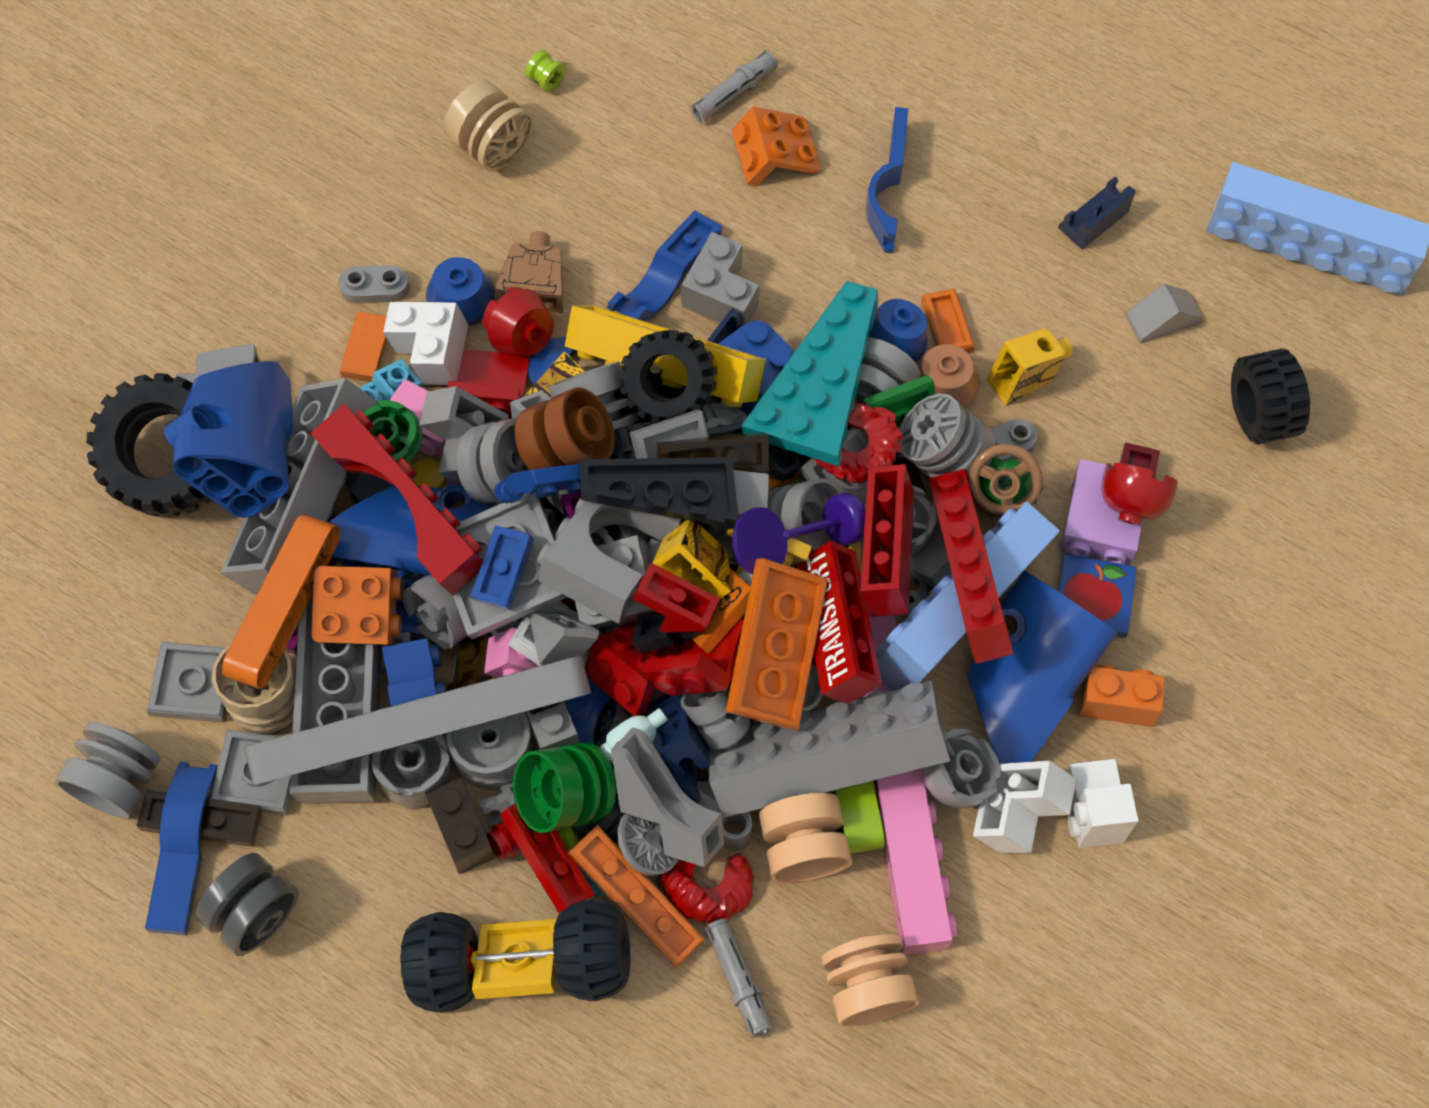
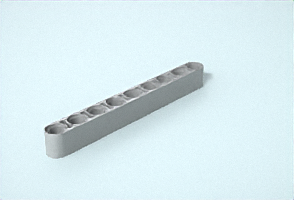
[243,655,591,785]

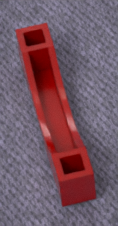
[311,404,483,596]
[929,469,1014,664]

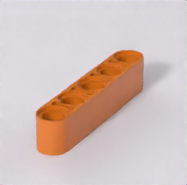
[222,514,340,689]

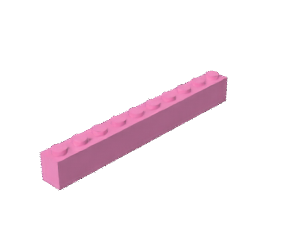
[858,609,957,955]

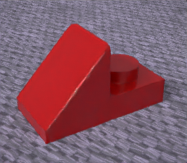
[632,563,720,633]

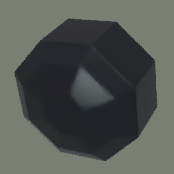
[767,445,802,481]

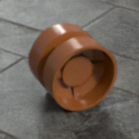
[515,387,615,470]

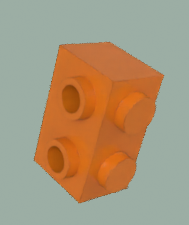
[1079,664,1165,727]

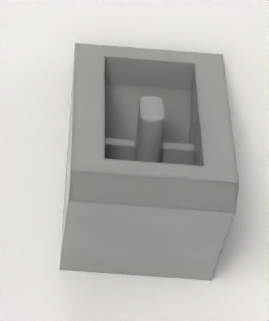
[1125,284,1203,343]
[529,611,599,665]

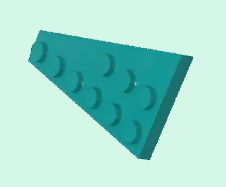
[741,281,879,466]

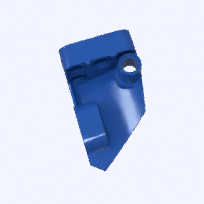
[329,484,498,578]
[967,571,1117,764]

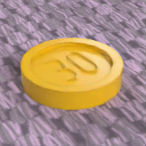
[412,459,446,488]

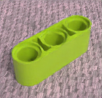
[832,781,885,854]

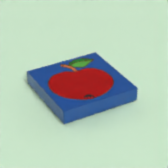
[1058,554,1137,638]

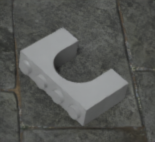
[537,458,686,624]

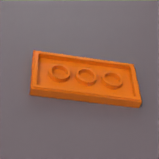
[726,558,828,730]

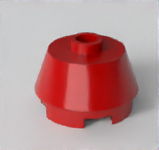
[482,287,554,356]

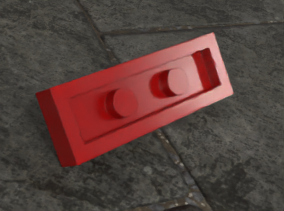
[500,804,595,914]

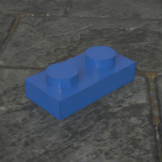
[470,525,534,610]

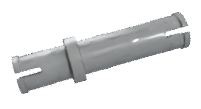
[690,50,778,123]
[705,918,775,1038]

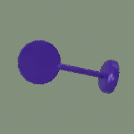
[732,492,865,575]

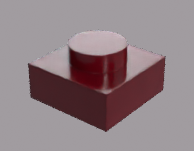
[1119,442,1160,475]

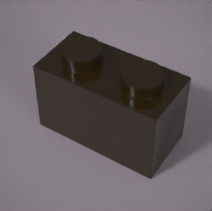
[425,778,495,874]

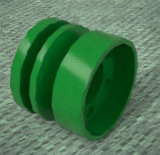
[513,742,616,833]

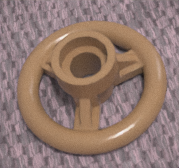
[968,444,1043,516]

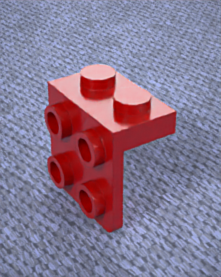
[447,349,529,419]
[641,619,744,696]
[585,622,683,716]

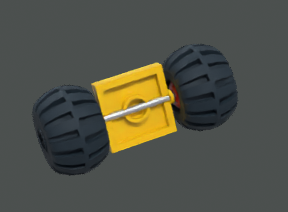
[400,899,630,1013]

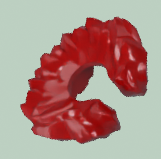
[813,402,903,484]
[659,852,754,924]

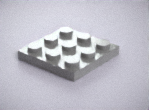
[453,493,567,639]

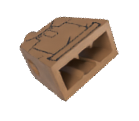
[496,231,564,313]

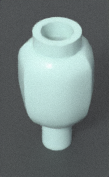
[600,708,668,764]

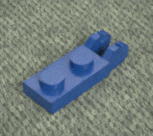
[493,464,580,504]

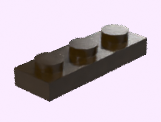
[656,432,769,473]
[137,790,262,847]

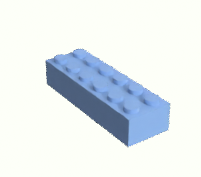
[1206,162,1429,295]
[876,501,1060,691]

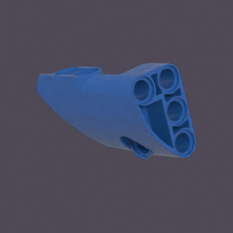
[164,361,293,518]

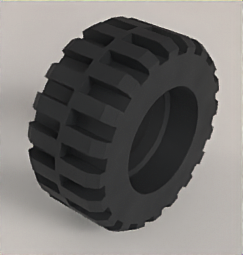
[86,373,212,517]

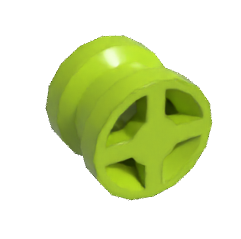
[525,50,566,92]

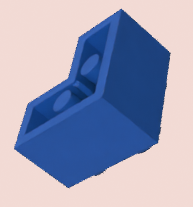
[382,638,446,706]

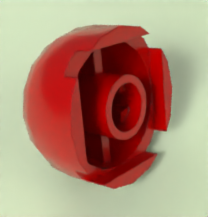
[1101,463,1178,526]

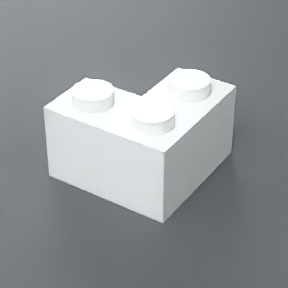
[383,302,468,385]
[1066,759,1138,848]
[973,761,1077,854]

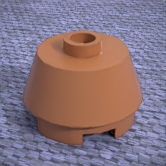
[915,344,980,407]

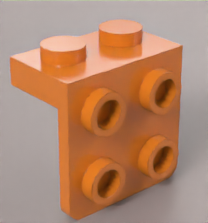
[732,106,821,186]
[311,566,403,645]

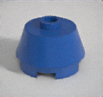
[426,257,495,326]
[868,299,928,361]

